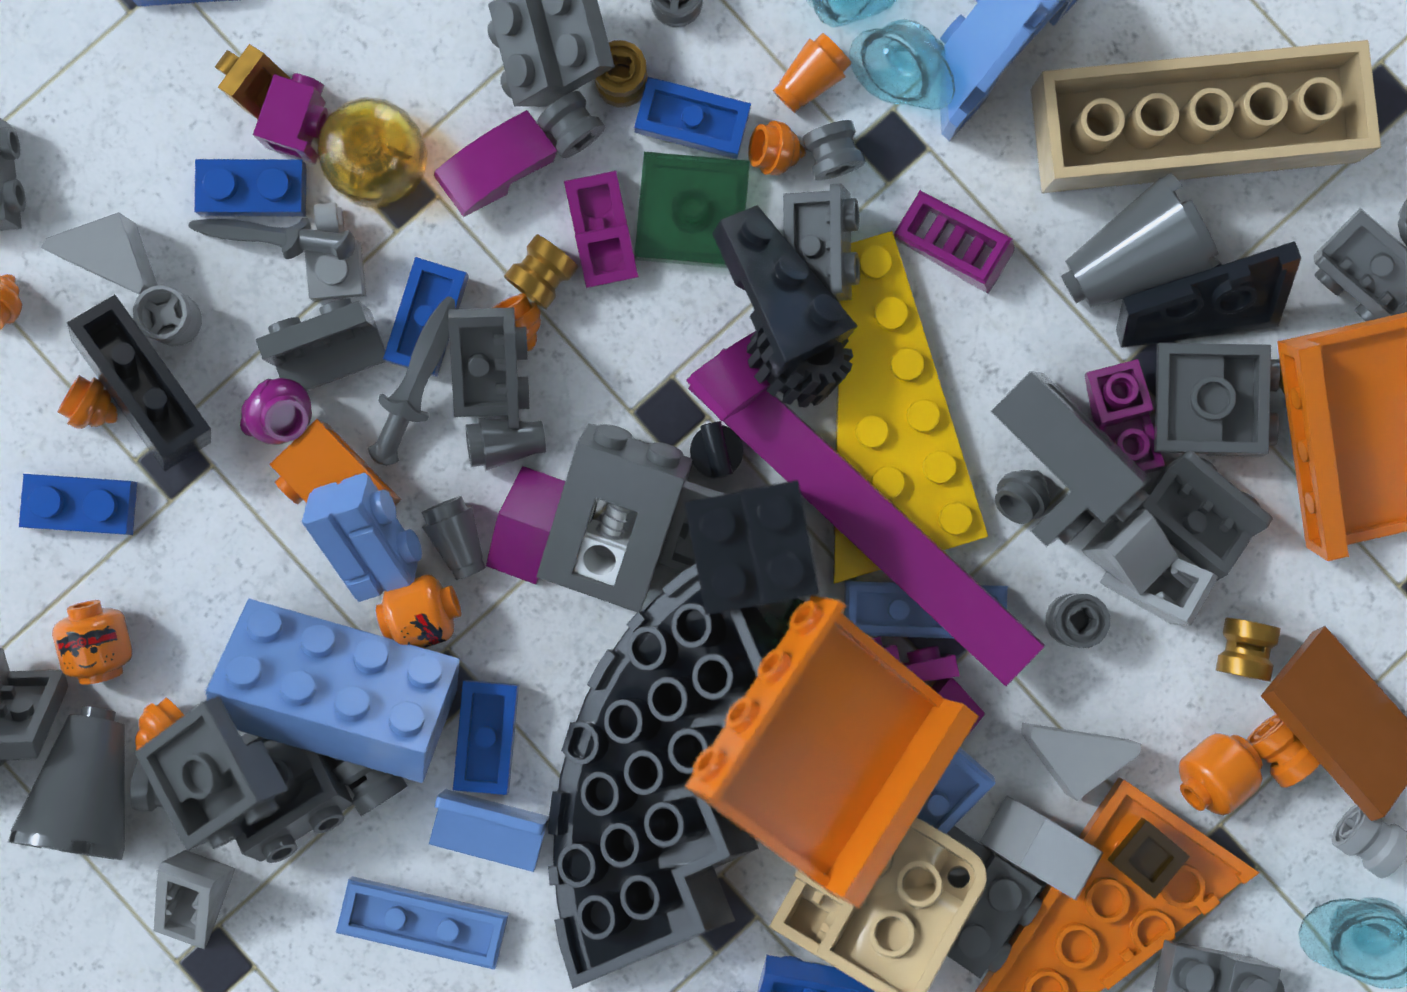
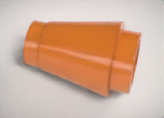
[772,33,852,113]

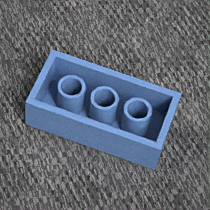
[206,598,460,783]

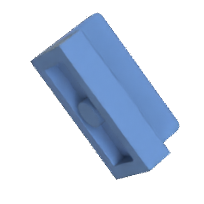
[429,789,549,872]

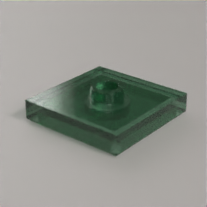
[634,151,750,268]

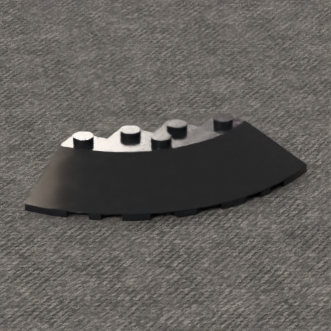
[548,564,780,989]

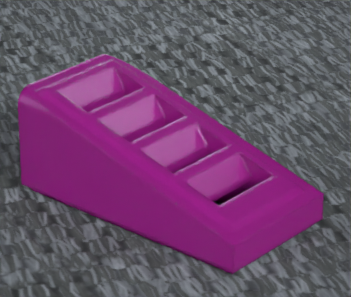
[894,190,1015,293]

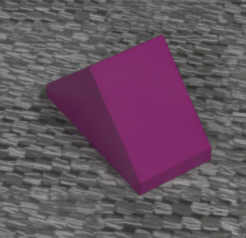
[486,466,565,585]

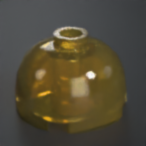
[317,97,428,208]

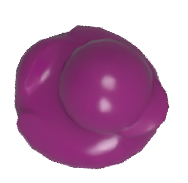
[240,378,312,445]

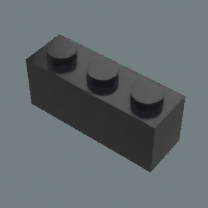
[67,295,211,471]

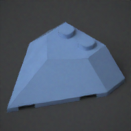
[937,0,1078,141]

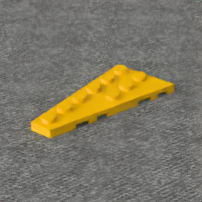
[833,231,988,584]

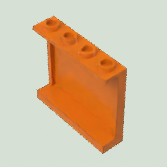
[1277,312,1407,561]
[685,595,979,909]

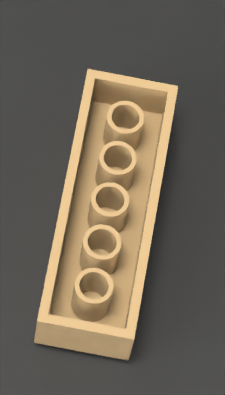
[1030,40,1381,193]

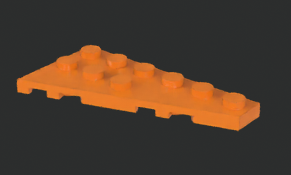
[975,777,1259,992]

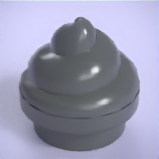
[995,470,1050,524]

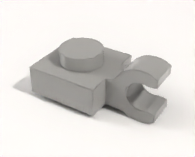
[304,202,366,301]

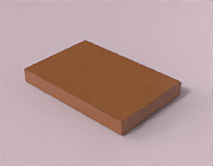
[1261,626,1407,821]

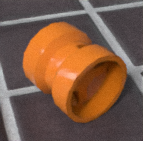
[1246,714,1320,788]

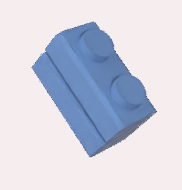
[302,472,422,602]

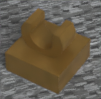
[215,44,290,119]

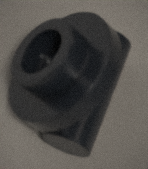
[690,421,743,479]

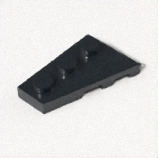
[712,205,857,375]
[1116,241,1302,348]

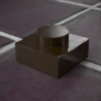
[1107,817,1190,899]

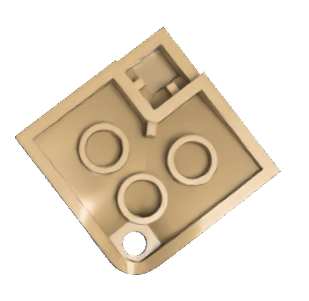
[769,817,987,992]

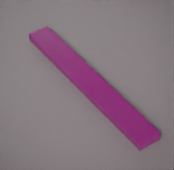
[688,348,1045,686]

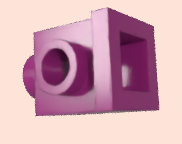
[253,73,328,164]

